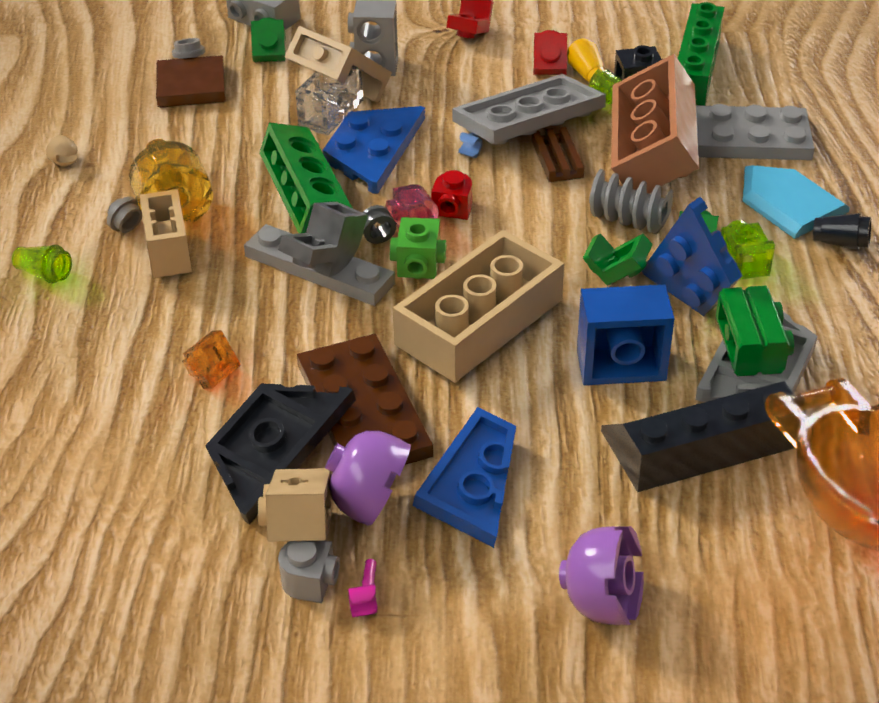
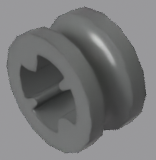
[362,205,396,244]

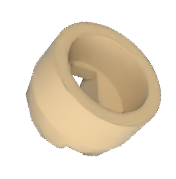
[46,135,78,167]

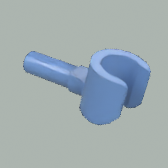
[458,132,482,158]

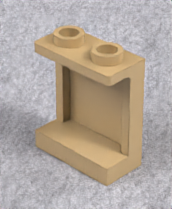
[285,25,392,103]

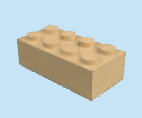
[393,229,564,383]

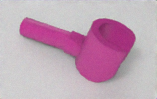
[348,559,378,618]

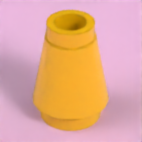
[567,38,608,87]

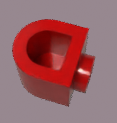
[431,170,472,220]

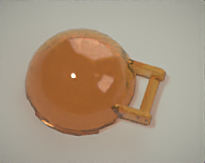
[765,378,879,551]

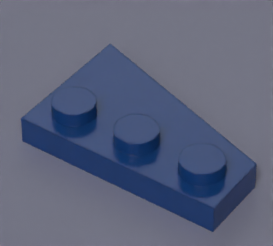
[413,407,516,548]

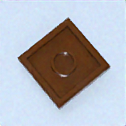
[156,55,226,107]

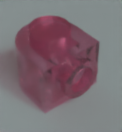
[386,184,439,228]

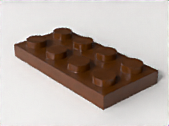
[297,333,433,465]

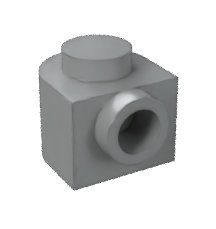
[278,541,340,603]

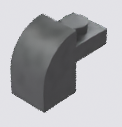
[278,202,368,277]

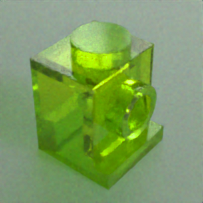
[721,220,775,279]

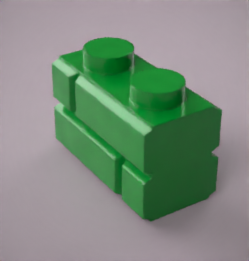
[716,285,795,377]

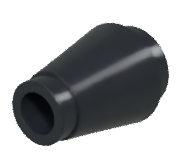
[813,212,872,251]

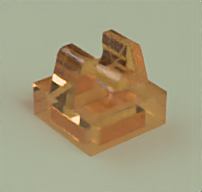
[182,330,241,389]

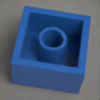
[577,284,675,385]

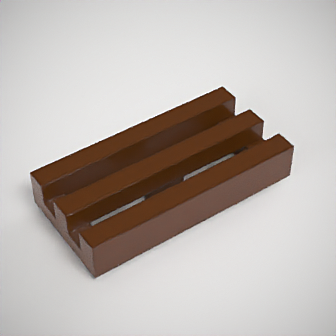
[532,127,584,182]

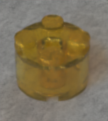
[128,139,213,223]

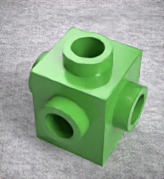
[390,217,447,279]

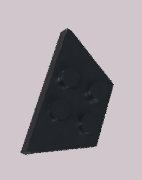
[205,383,356,524]

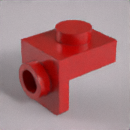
[446,0,494,38]
[533,30,567,75]

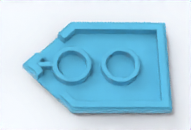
[742,165,850,239]

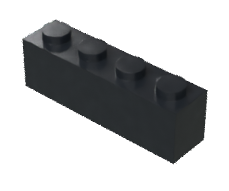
[601,381,806,492]

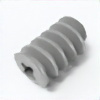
[589,169,673,234]

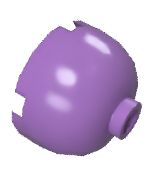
[325,431,411,525]
[559,526,644,625]

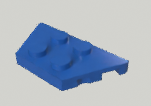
[323,106,425,194]
[641,197,743,316]

